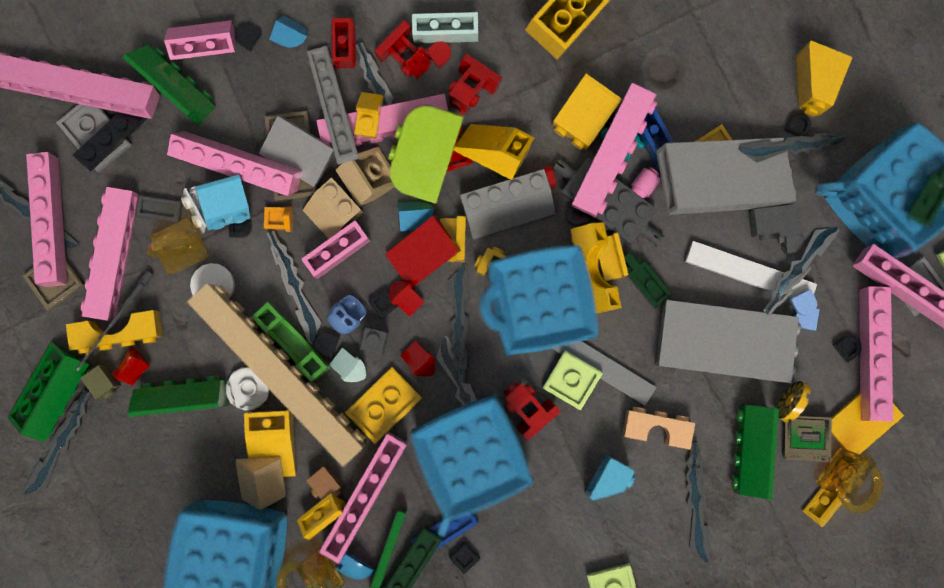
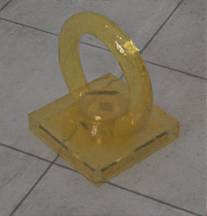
[146,217,209,276]
[815,447,883,514]
[276,547,345,588]

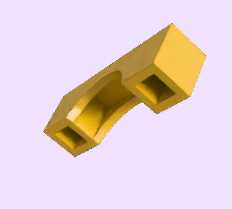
[570,222,622,313]
[66,310,163,354]

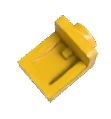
[474,246,507,276]

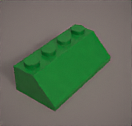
[123,45,216,126]
[7,341,89,442]
[127,376,229,417]
[731,404,779,500]

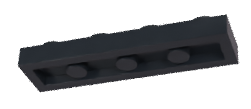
[73,112,148,172]

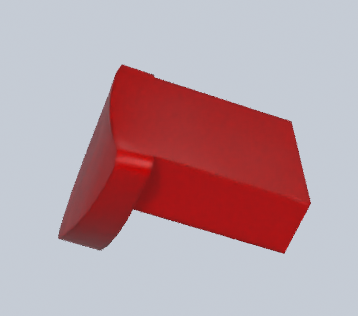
[389,281,425,317]
[400,341,436,377]
[113,348,150,386]

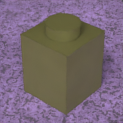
[80,365,121,400]

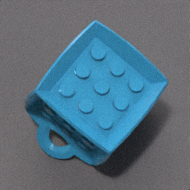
[815,123,944,258]
[480,245,599,357]
[410,393,534,536]
[164,500,287,588]

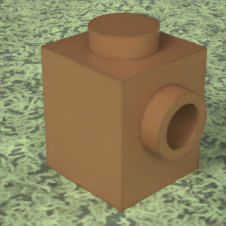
[306,464,343,500]

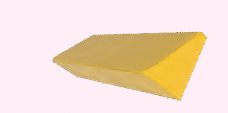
[802,460,863,528]

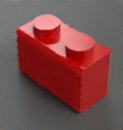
[331,18,356,69]

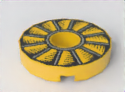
[777,380,811,423]

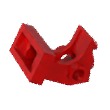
[374,20,432,79]
[448,54,503,115]
[503,381,561,441]

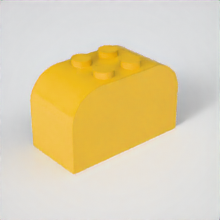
[525,0,610,60]

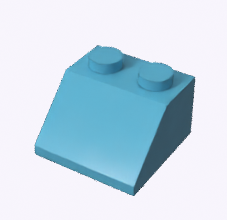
[195,175,250,231]
[585,454,635,500]

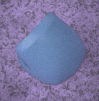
[327,295,367,335]

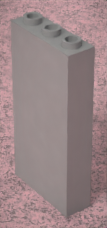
[656,138,797,215]
[655,300,801,383]

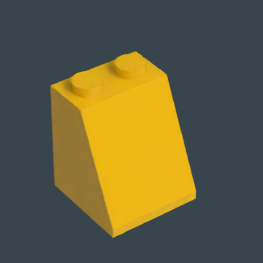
[796,41,852,116]
[552,74,622,151]

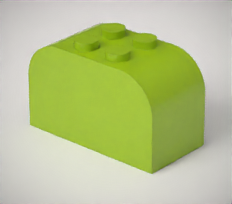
[388,104,463,204]

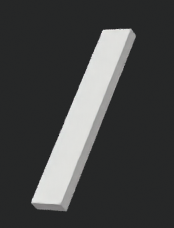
[685,241,817,299]

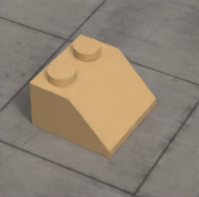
[336,147,395,206]
[303,177,364,239]

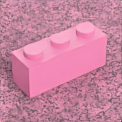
[164,20,237,60]
[301,221,370,279]

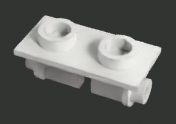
[181,186,206,233]

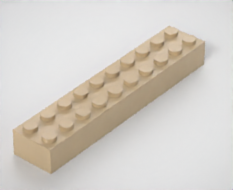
[187,283,366,467]

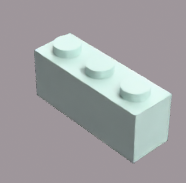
[412,12,478,43]

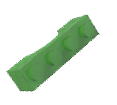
[251,302,331,382]

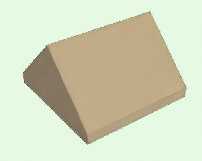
[235,456,286,510]

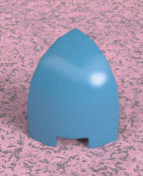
[269,15,308,48]
[397,201,434,231]
[336,551,377,580]

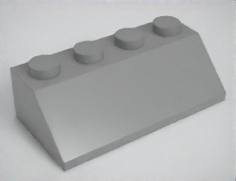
[460,169,556,240]

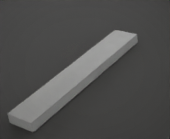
[307,46,359,165]
[552,341,656,406]

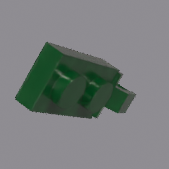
[905,164,944,228]
[624,252,672,309]

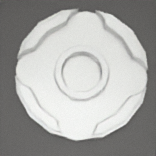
[190,263,235,299]
[226,367,271,410]

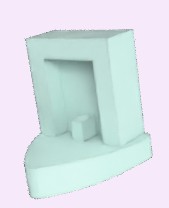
[329,348,366,382]

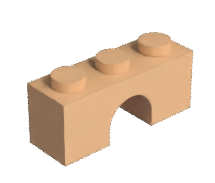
[622,407,695,450]

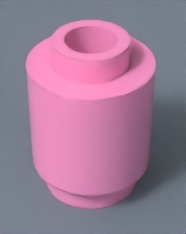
[631,167,661,199]

